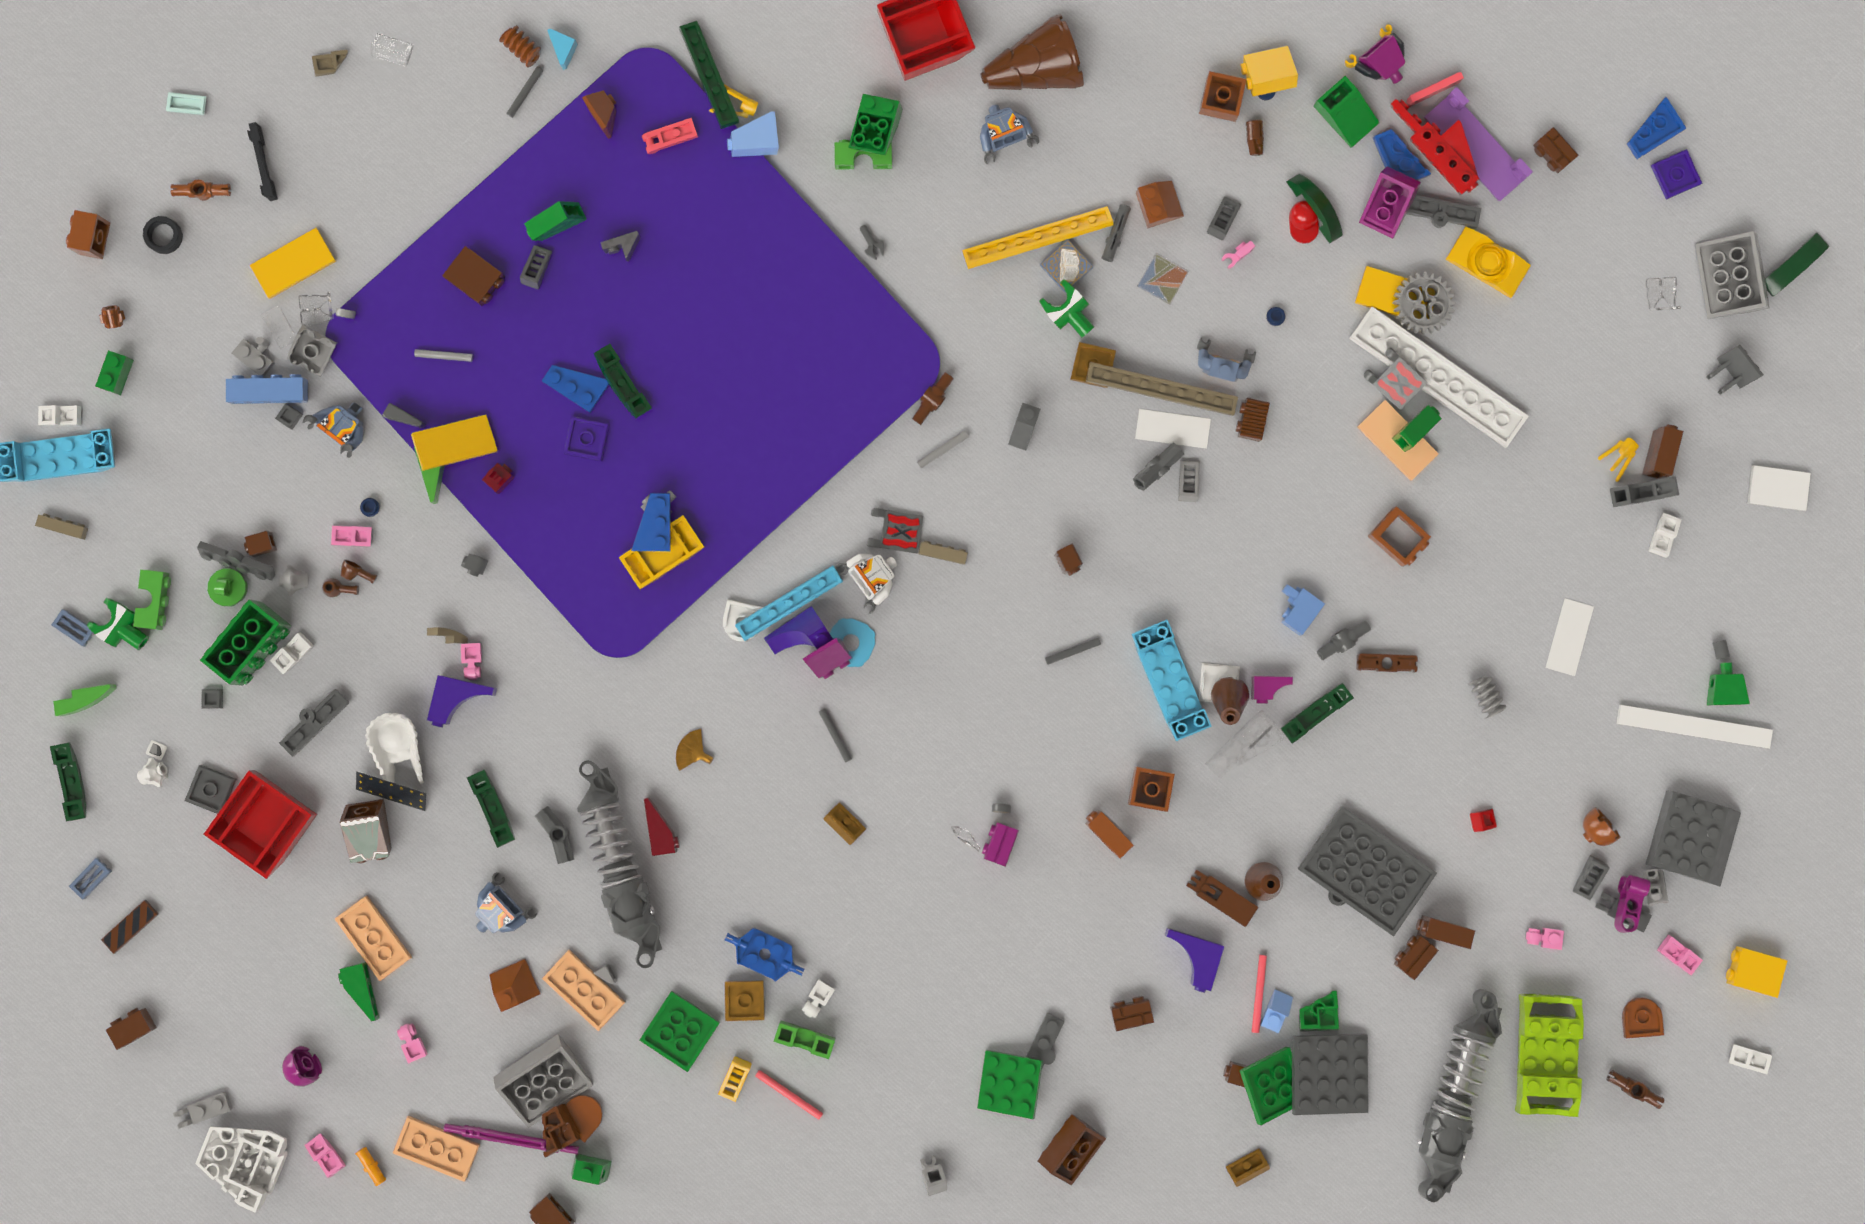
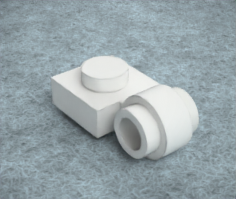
[802,979,835,1018]

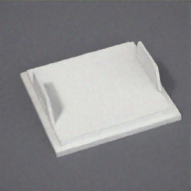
[1199,663,1240,702]

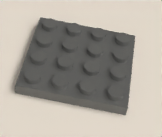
[1292,1034,1368,1115]

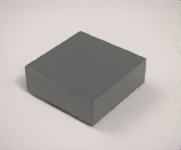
[275,403,303,430]
[201,689,223,709]

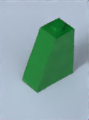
[524,201,586,241]
[1391,405,1442,452]

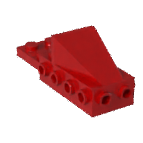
[1390,99,1480,195]

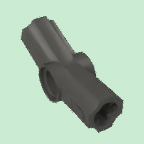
[1133,442,1184,491]
[534,806,575,864]

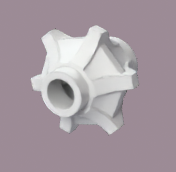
[137,757,168,787]

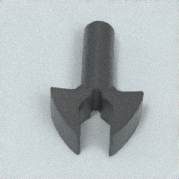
[860,225,884,260]

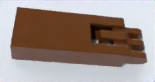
[1186,870,1259,927]

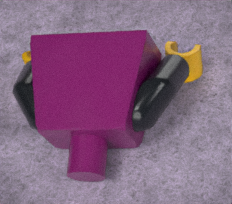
[1345,24,1405,84]

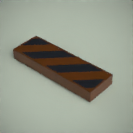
[101,900,159,954]

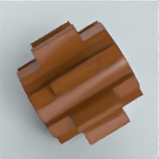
[99,305,125,329]

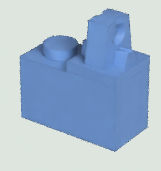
[1281,584,1325,636]

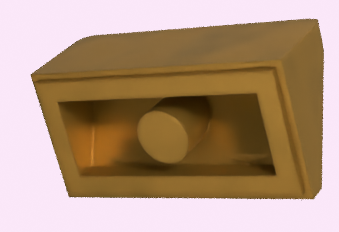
[823,802,866,845]
[1226,1148,1270,1187]

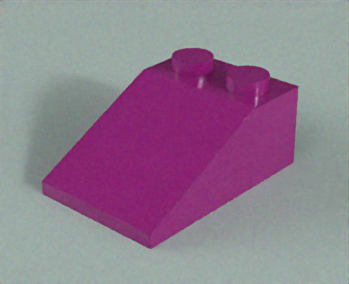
[1359,166,1421,239]
[803,638,852,679]

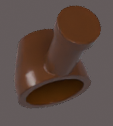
[341,560,377,584]
[322,578,359,597]

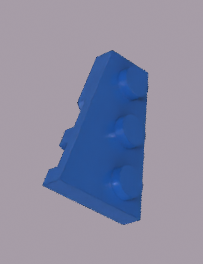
[1627,97,1686,159]
[1373,129,1431,180]
[631,493,671,552]

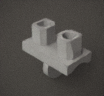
[1643,869,1669,906]

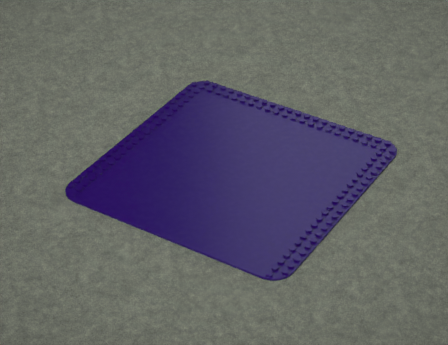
[325,48,940,658]

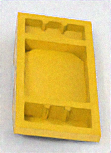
[1445,227,1531,298]
[619,515,704,590]

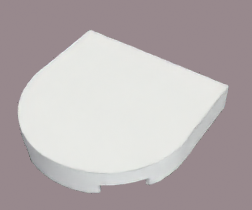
[723,599,763,642]

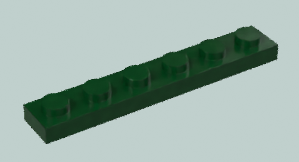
[679,21,739,129]

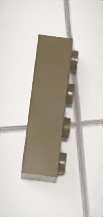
[35,513,88,540]
[918,541,968,565]

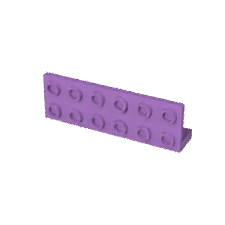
[1424,87,1533,201]

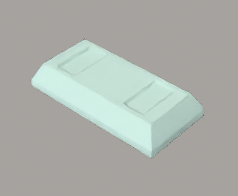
[166,92,206,115]

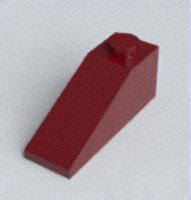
[644,798,680,856]

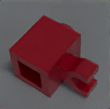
[482,463,515,494]

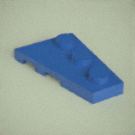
[542,365,609,413]

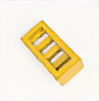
[718,1056,752,1102]

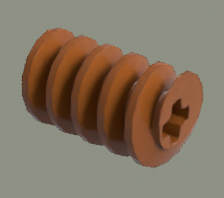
[499,25,541,68]

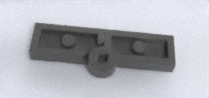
[1406,195,1482,228]
[197,541,275,581]
[279,689,350,757]
[1026,1013,1065,1068]

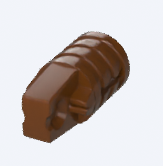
[1246,120,1264,156]

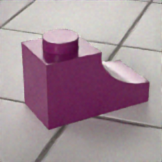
[1251,676,1293,704]

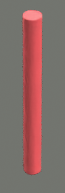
[1252,955,1267,1033]
[755,1070,823,1120]

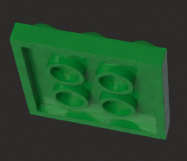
[639,991,720,1072]
[1239,1047,1292,1125]
[977,1050,1043,1119]

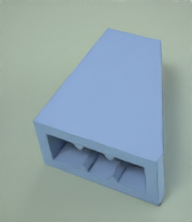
[727,111,779,157]

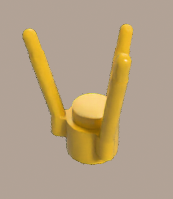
[709,84,758,118]
[1598,438,1639,482]

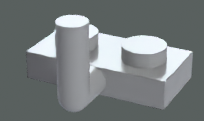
[231,337,275,377]

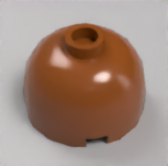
[1583,807,1621,846]

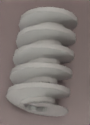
[1468,676,1506,719]

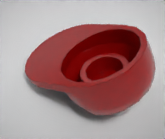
[1289,200,1319,244]

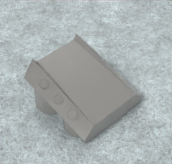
[287,324,337,377]

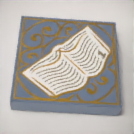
[1040,239,1093,293]

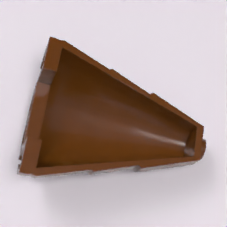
[980,14,1084,90]

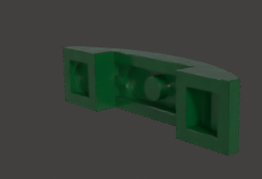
[1286,174,1343,244]
[1765,233,1830,297]
[594,344,652,419]
[1280,683,1354,744]
[50,742,86,822]
[467,770,515,848]

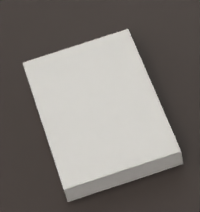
[1747,466,1811,511]

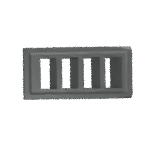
[1207,196,1241,240]
[520,245,552,289]
[382,403,426,428]
[1573,855,1610,900]

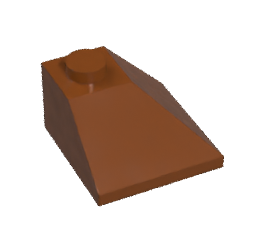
[582,90,617,139]
[489,959,540,1012]

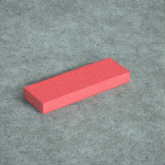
[1406,72,1464,107]

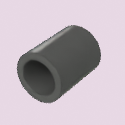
[1712,640,1730,660]

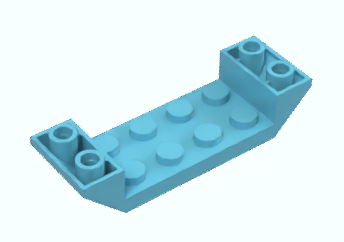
[0,429,115,482]
[1132,620,1212,741]

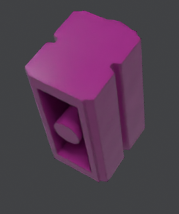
[982,822,1019,867]

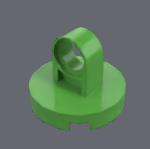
[207,569,248,607]

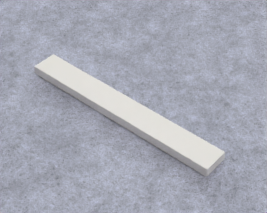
[1616,705,1773,749]

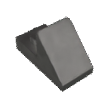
[600,231,641,262]

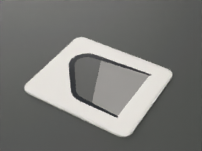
[146,740,167,760]

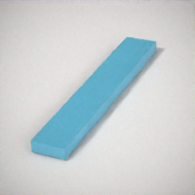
[735,566,843,641]

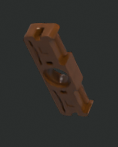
[1356,653,1418,673]

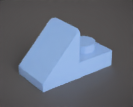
[1260,989,1293,1033]

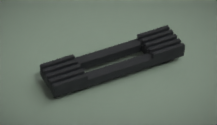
[247,122,278,201]

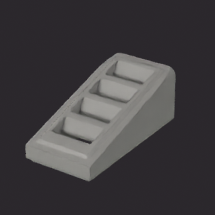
[1178,460,1200,502]

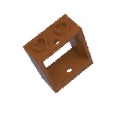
[1368,506,1431,567]
[1085,811,1134,859]

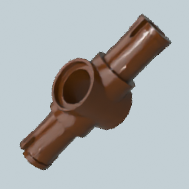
[912,372,954,425]
[1606,1070,1665,1109]

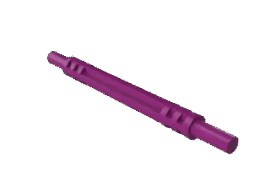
[444,1123,579,1155]

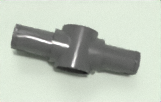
[1317,621,1371,660]

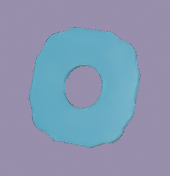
[830,618,875,667]

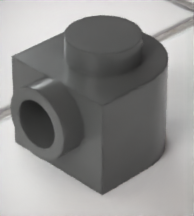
[461,553,488,577]

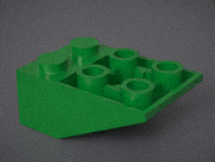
[1313,76,1380,148]
[849,94,903,155]

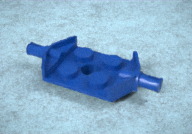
[724,928,805,982]

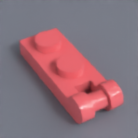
[642,118,698,154]

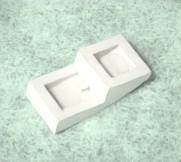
[38,405,81,426]
[1648,513,1682,558]
[270,632,314,674]
[1728,1044,1772,1074]

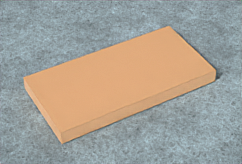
[1357,400,1439,481]
[335,895,413,981]
[542,949,625,1031]
[393,1116,480,1182]

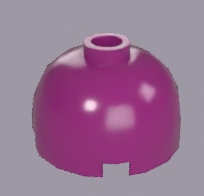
[282,1046,322,1087]

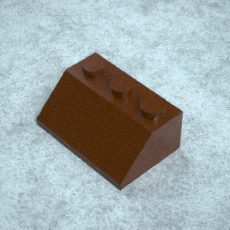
[1037,1114,1106,1186]

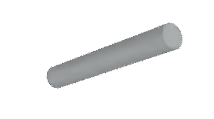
[414,349,473,362]
[917,431,969,468]

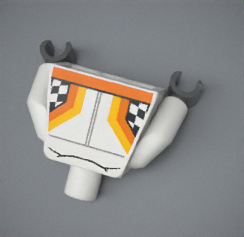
[836,554,897,614]

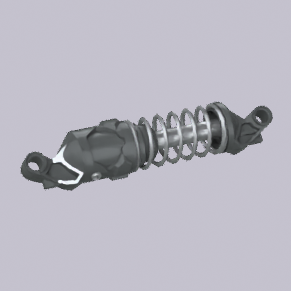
[577,760,662,968]
[1418,989,1502,1203]

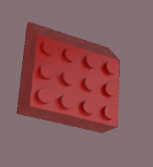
[877,0,975,81]
[203,770,318,879]

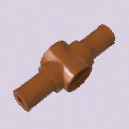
[171,179,231,201]

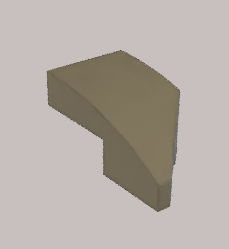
[312,50,348,77]
[427,627,468,644]

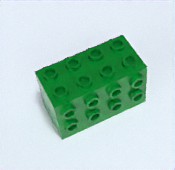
[200,599,292,686]

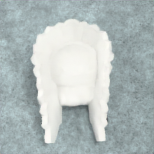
[365,713,424,784]

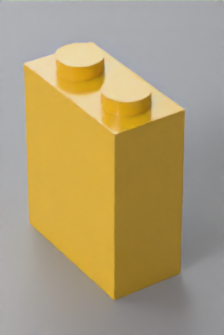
[1240,46,1298,97]
[1726,946,1788,998]

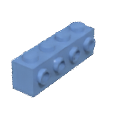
[226,374,308,404]

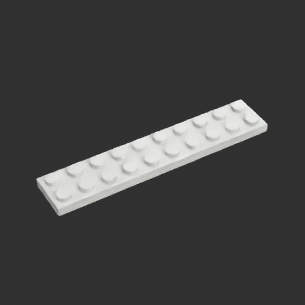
[1349,307,1529,448]

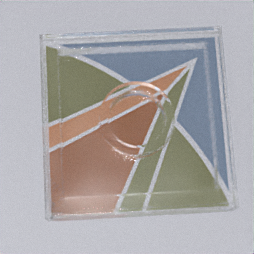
[1137,253,1189,305]

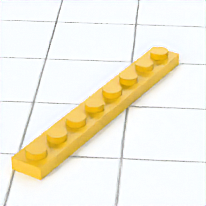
[962,206,1113,269]

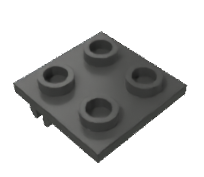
[1706,345,1764,395]

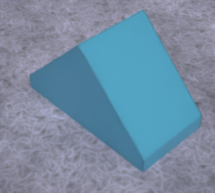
[547,29,578,70]

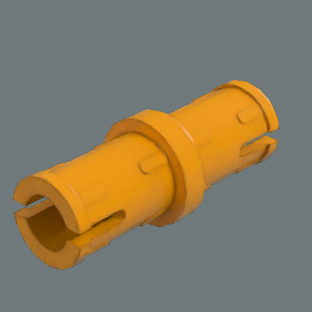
[355,1147,386,1186]

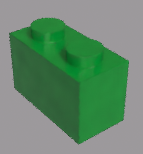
[95,350,134,396]

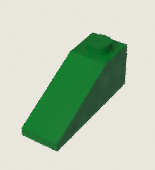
[338,962,380,1022]

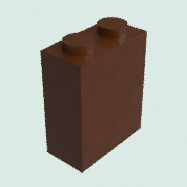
[442,246,505,306]
[1642,424,1684,479]
[1416,915,1475,950]

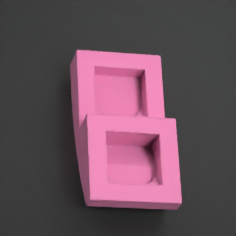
[331,526,372,547]
[1657,935,1703,976]
[304,1134,346,1178]

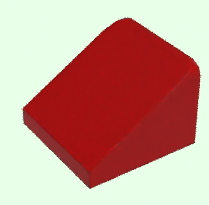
[1470,809,1497,832]

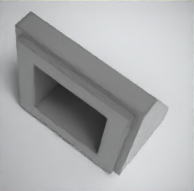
[594,965,617,985]

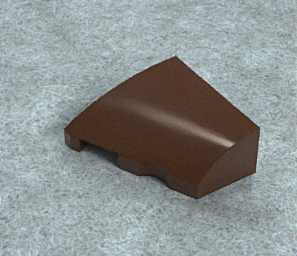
[542,1104,581,1158]

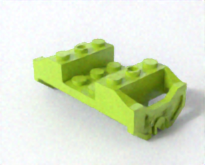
[1515,994,1584,1117]

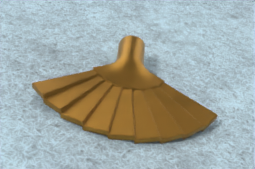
[676,729,713,771]

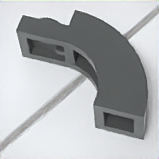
[1610,476,1679,507]

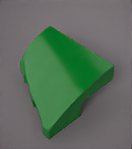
[1299,991,1339,1032]

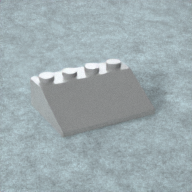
[1695,231,1770,319]
[493,1034,593,1128]

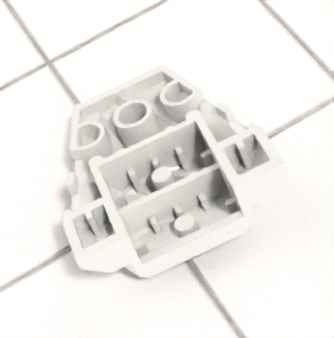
[195,1126,288,1213]

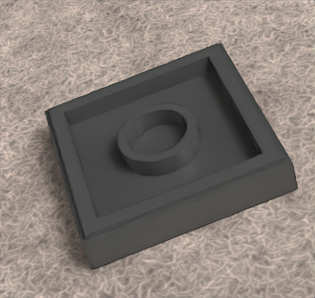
[184,765,236,814]

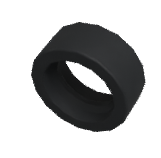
[142,216,183,254]

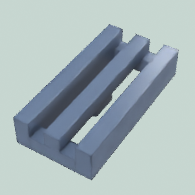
[51,609,94,647]
[69,858,112,900]

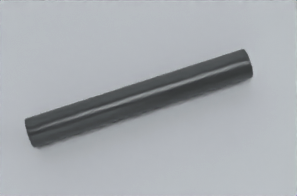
[506,66,543,118]
[1045,638,1101,665]
[819,708,852,763]

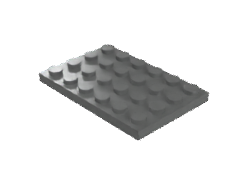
[1298,806,1437,936]

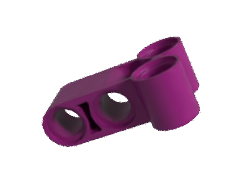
[1614,875,1650,933]

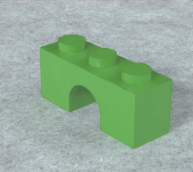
[834,140,892,170]
[133,569,171,630]
[773,1020,836,1059]

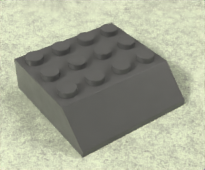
[1646,791,1741,887]

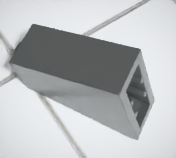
[1008,403,1041,451]

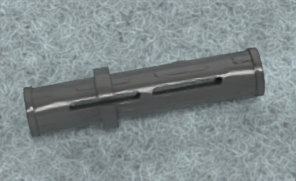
[1101,204,1131,262]

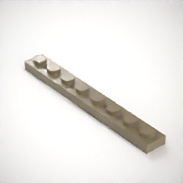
[1085,362,1238,416]

